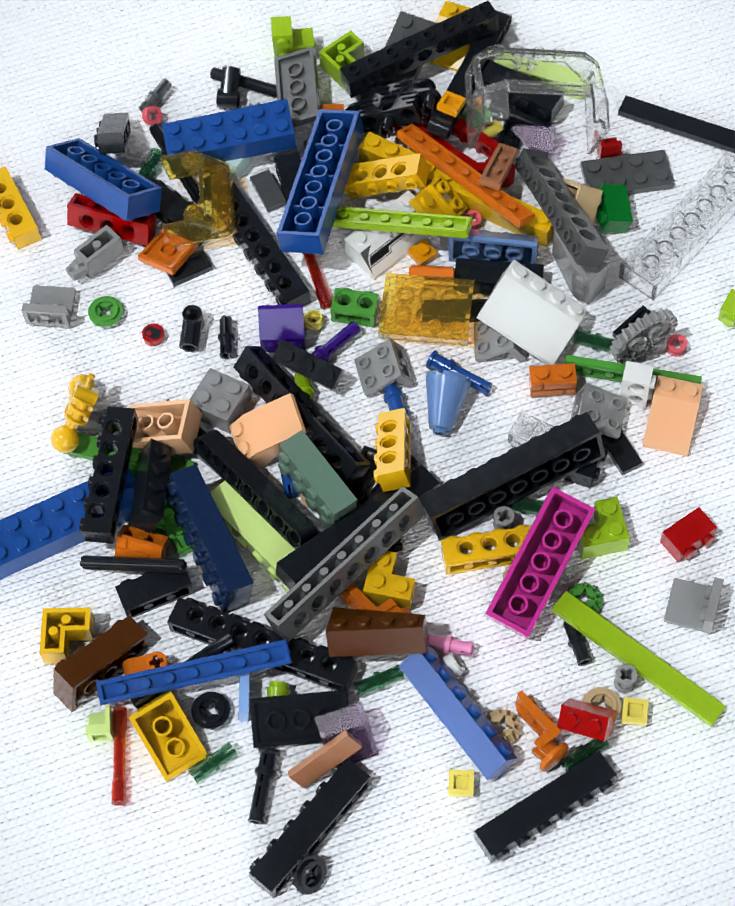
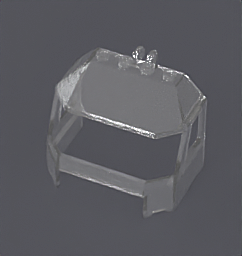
[465,44,610,154]

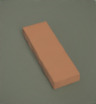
[479,143,519,191]
[287,730,362,789]

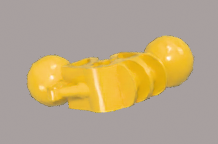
[50,373,99,453]

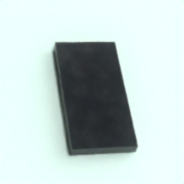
[249,689,352,748]

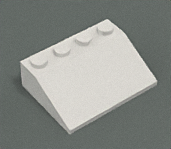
[476,259,588,365]

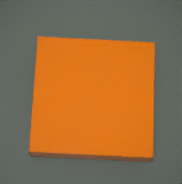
[138,228,199,275]
[409,265,455,277]

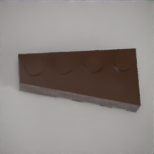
[325,607,429,657]
[53,615,148,713]

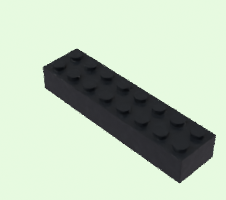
[419,412,606,541]

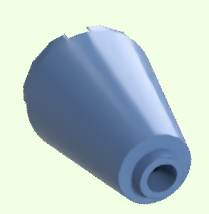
[426,370,471,436]

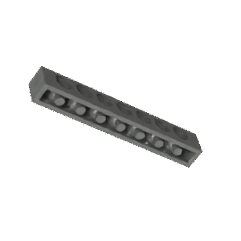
[515,148,609,268]
[264,486,426,642]

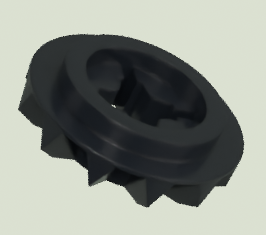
[191,692,231,730]
[291,853,327,895]

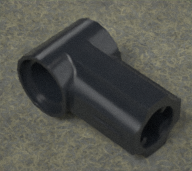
[216,66,241,109]
[179,305,204,353]

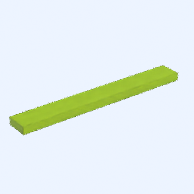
[333,206,473,238]
[551,591,726,727]

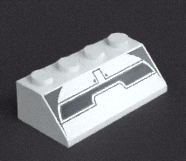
[344,190,432,280]

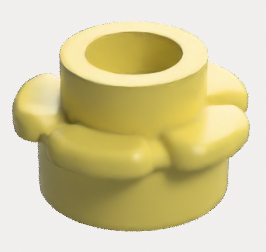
[304,309,325,330]

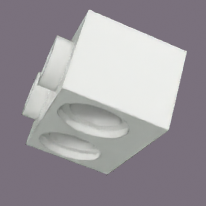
[620,361,657,408]

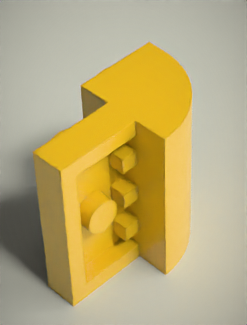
[409,174,468,216]

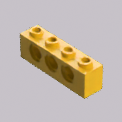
[344,153,430,198]
[0,166,42,250]
[374,408,411,492]
[441,524,531,575]

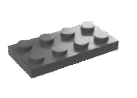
[376,11,437,87]
[274,46,320,127]
[580,149,674,195]

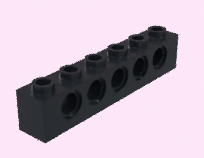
[79,406,138,544]

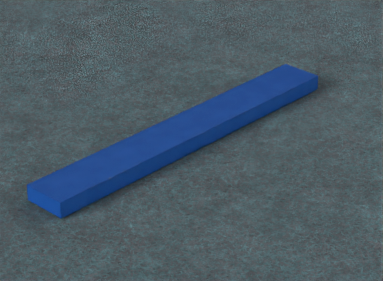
[96,639,292,706]

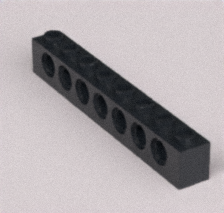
[340,0,499,98]
[202,169,311,306]
[233,346,371,486]
[167,597,358,691]

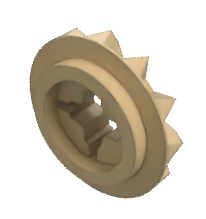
[582,687,621,721]
[486,708,521,745]

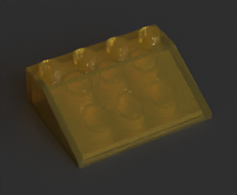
[378,273,474,346]

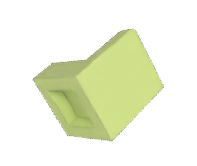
[85,705,114,743]

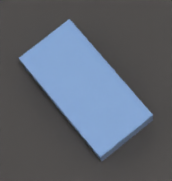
[238,673,250,722]

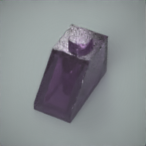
[512,124,555,157]

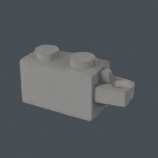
[65,225,124,281]

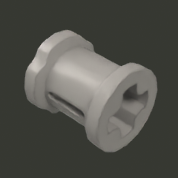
[493,506,515,530]
[613,664,637,693]

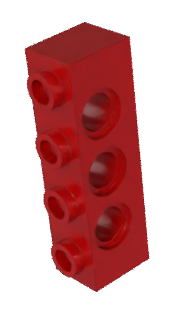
[67,193,156,246]

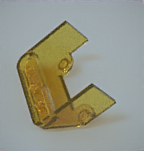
[160,151,235,247]

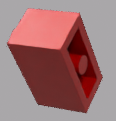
[660,507,717,562]
[557,698,617,741]

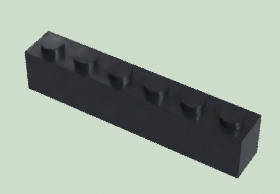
[474,751,617,863]
[249,758,371,899]

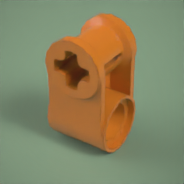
[122,651,170,675]

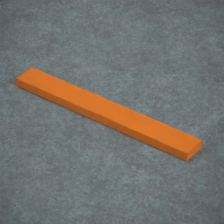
[396,124,535,228]

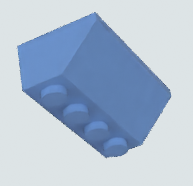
[449,230,539,264]

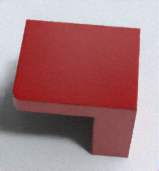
[595,130,622,159]

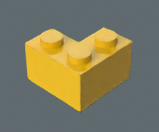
[363,551,415,610]
[39,607,95,664]

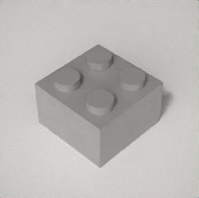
[190,368,252,434]

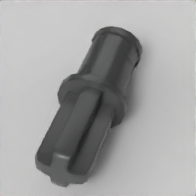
[138,78,172,114]

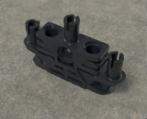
[345,78,442,138]

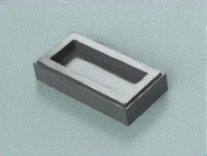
[250,169,287,212]

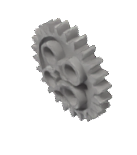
[609,308,678,363]

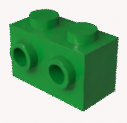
[597,184,633,233]

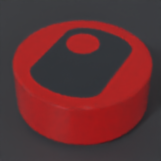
[142,323,165,346]

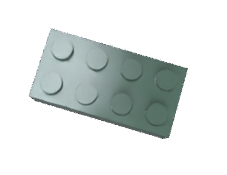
[278,430,357,529]

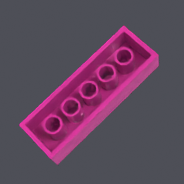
[484,487,596,639]

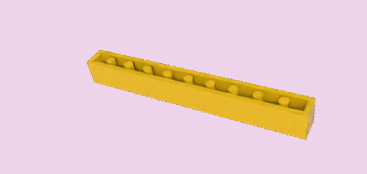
[358,132,554,247]

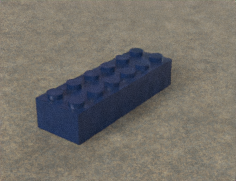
[166,465,254,613]

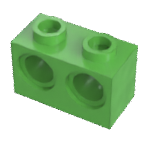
[330,288,379,328]

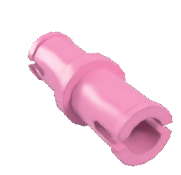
[428,633,474,657]

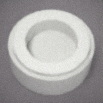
[443,652,465,677]

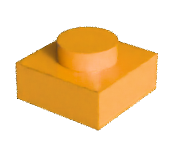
[437,91,466,117]
[408,238,438,265]

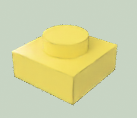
[477,118,504,138]
[621,697,649,726]
[448,769,474,798]

